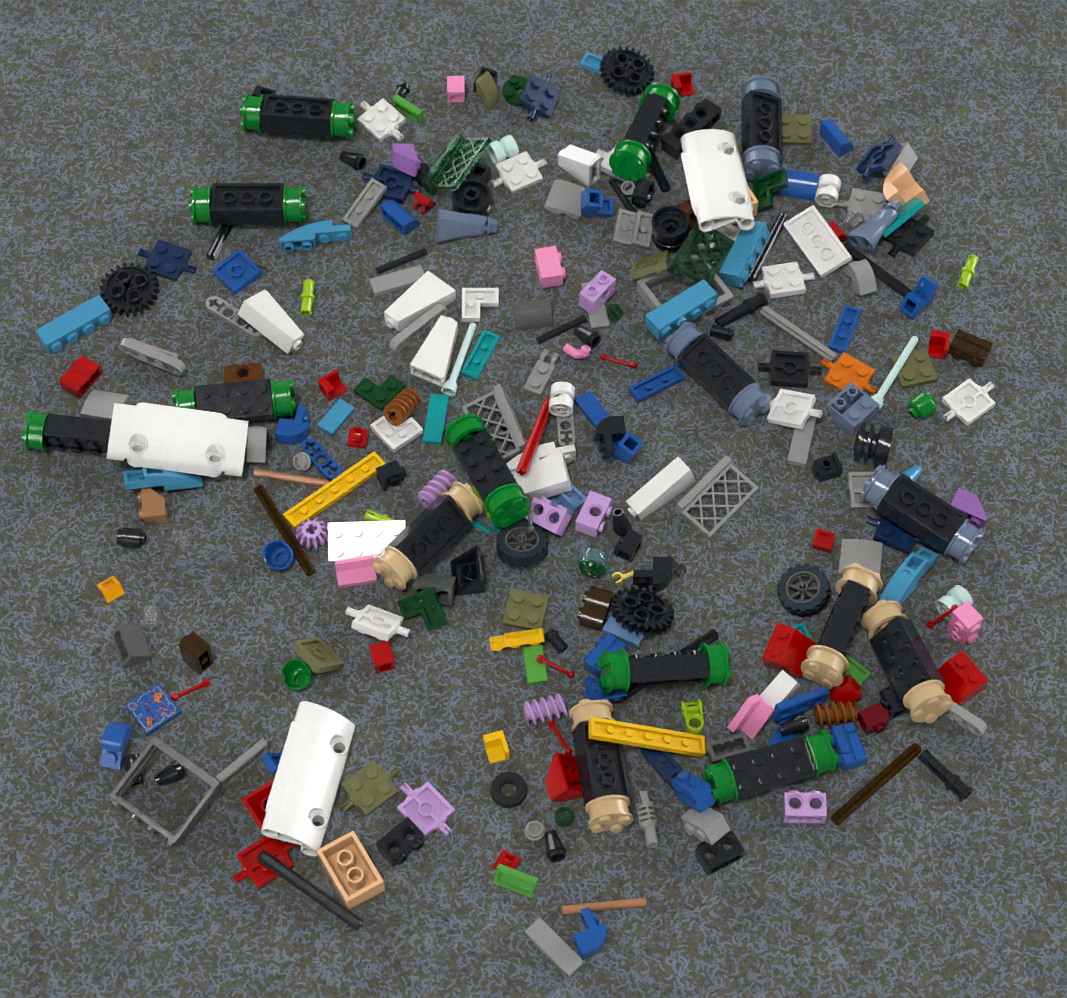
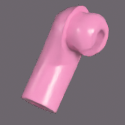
[563,343,591,359]

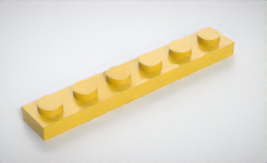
[283,451,386,530]
[588,717,706,758]

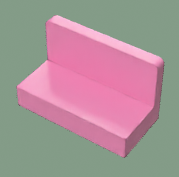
[335,555,377,588]
[727,694,774,739]

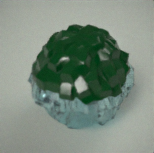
[579,548,609,578]

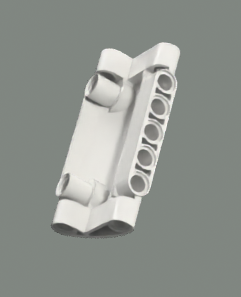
[681,129,755,232]
[107,403,248,477]
[261,701,355,856]

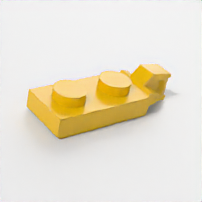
[489,628,545,651]

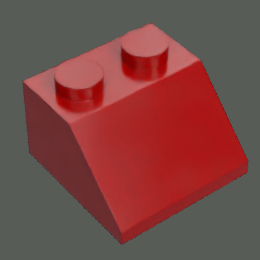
[762,622,816,679]
[938,650,988,706]

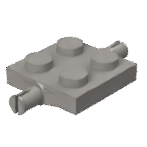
[836,188,887,223]

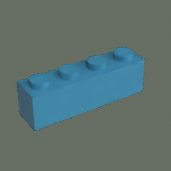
[719,221,770,288]
[645,279,717,340]
[35,295,113,355]

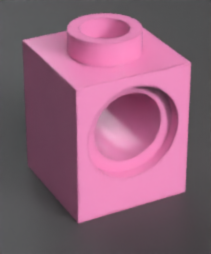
[447,76,465,103]

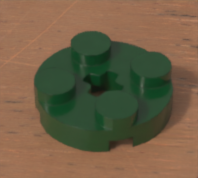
[502,75,528,107]

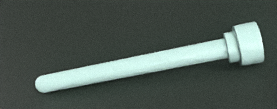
[441,322,476,397]
[871,336,918,411]

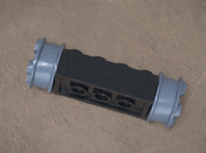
[741,75,783,181]
[665,322,771,427]
[859,465,985,565]

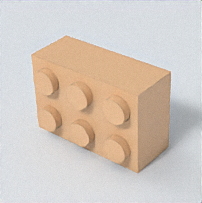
[316,831,385,910]

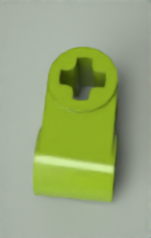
[680,699,704,735]

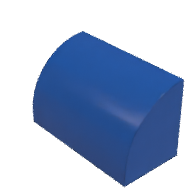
[819,119,854,157]
[779,169,819,201]
[380,200,421,236]

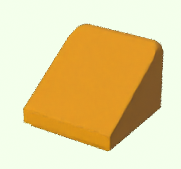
[97,576,125,603]

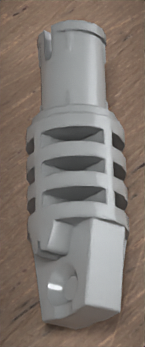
[635,791,659,848]

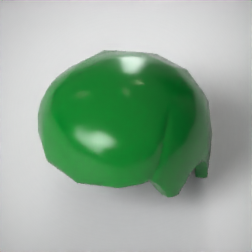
[281,659,313,691]

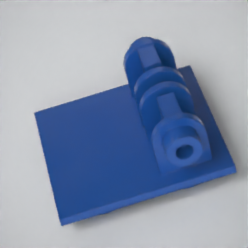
[581,677,627,701]

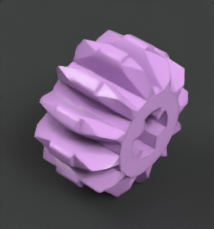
[296,517,328,550]

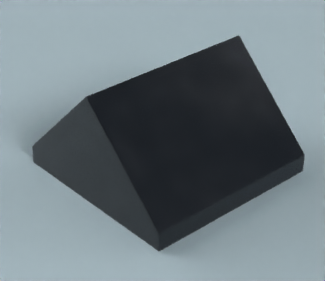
[450,545,484,596]

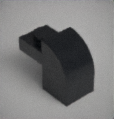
[593,416,626,459]
[633,556,673,592]

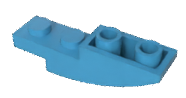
[279,220,352,252]
[123,467,203,491]
[880,547,939,605]

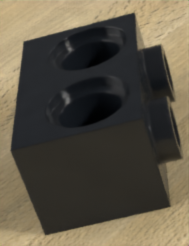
[376,817,425,867]
[695,830,745,876]

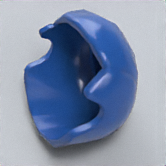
[262,540,294,571]

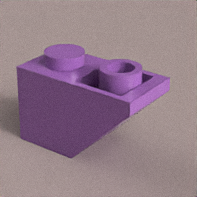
[390,143,420,176]
[950,488,987,528]

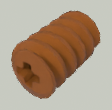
[383,388,421,426]
[814,700,858,728]

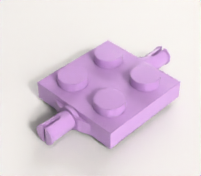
[397,782,455,838]

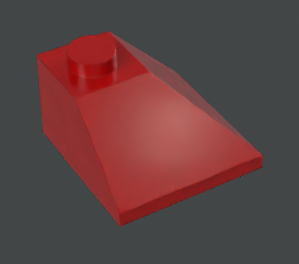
[545,753,583,802]
[241,779,274,830]

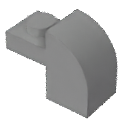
[843,259,877,296]
[246,426,267,463]

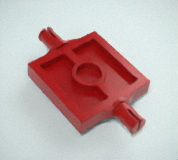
[232,836,297,890]

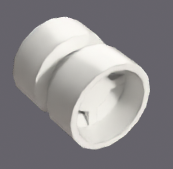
[815,174,841,208]
[549,382,575,417]

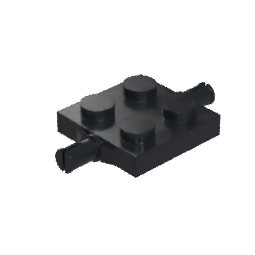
[884,214,934,258]
[758,350,822,387]

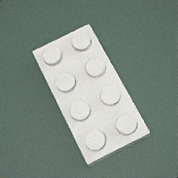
[783,205,852,279]
[328,520,406,562]

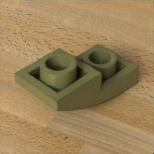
[475,71,500,111]

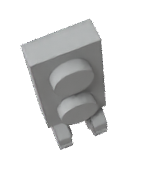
[523,349,559,397]

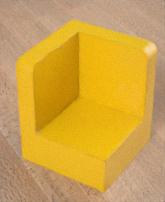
[483,730,510,764]

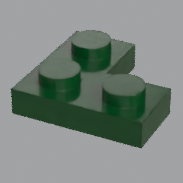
[752,169,788,213]
[353,375,406,412]
[397,587,448,631]

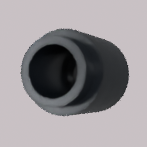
[117,528,146,548]

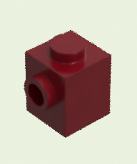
[857,702,890,736]

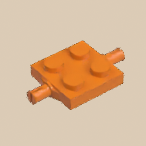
[820,352,878,395]

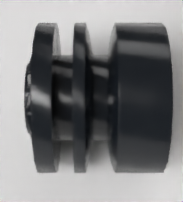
[651,205,690,253]
[853,421,894,466]

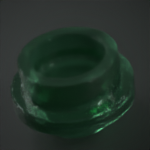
[606,303,623,321]
[554,807,575,827]

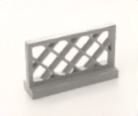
[462,384,527,461]
[674,455,759,538]

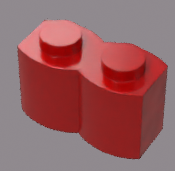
[60,356,102,399]

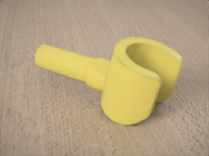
[612,569,637,586]

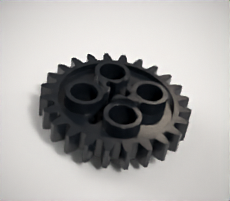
[599,46,655,97]
[100,262,160,317]
[610,586,674,636]

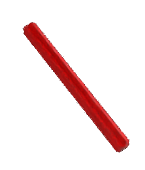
[516,397,551,476]

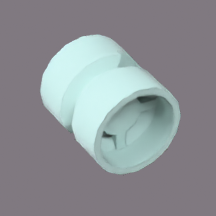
[487,135,519,164]
[935,585,973,621]

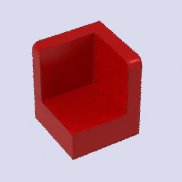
[670,72,694,97]
[928,330,950,360]
[318,369,347,402]
[369,641,395,674]
[830,674,862,706]

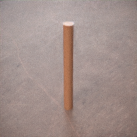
[254,468,330,487]
[562,898,646,914]

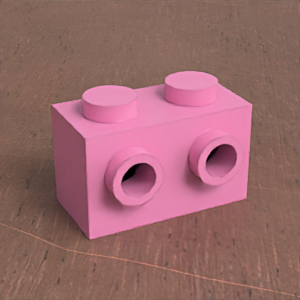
[535,246,566,289]
[947,601,983,646]

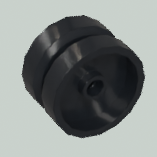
[452,179,491,217]

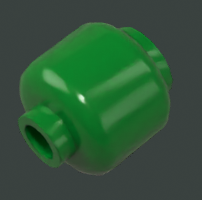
[908,392,937,420]

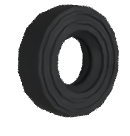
[490,772,527,808]

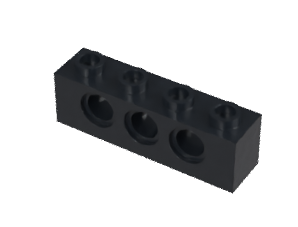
[661,98,722,160]

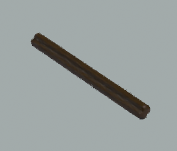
[254,485,316,576]
[831,743,922,826]

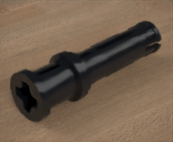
[715,291,768,327]
[918,749,974,802]

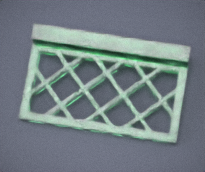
[420,133,491,195]
[667,221,735,285]

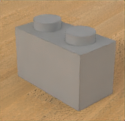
[681,807,730,845]

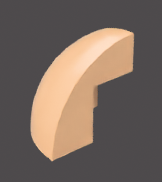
[883,161,930,208]

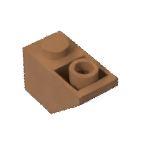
[138,487,168,526]

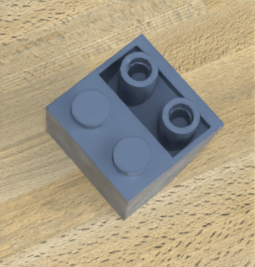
[826,382,880,438]

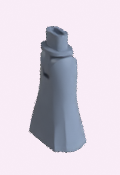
[847,200,902,252]
[436,209,498,243]

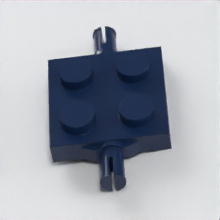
[518,73,561,121]
[856,134,902,181]
[362,164,421,204]
[138,239,197,282]
[866,516,928,554]

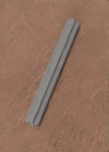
[760,306,837,362]

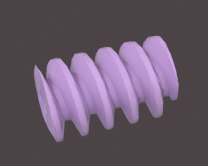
[417,470,458,508]
[523,693,568,727]

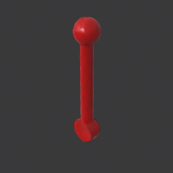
[600,353,637,369]
[926,604,958,629]
[536,654,575,678]
[171,679,210,701]
[548,720,573,755]

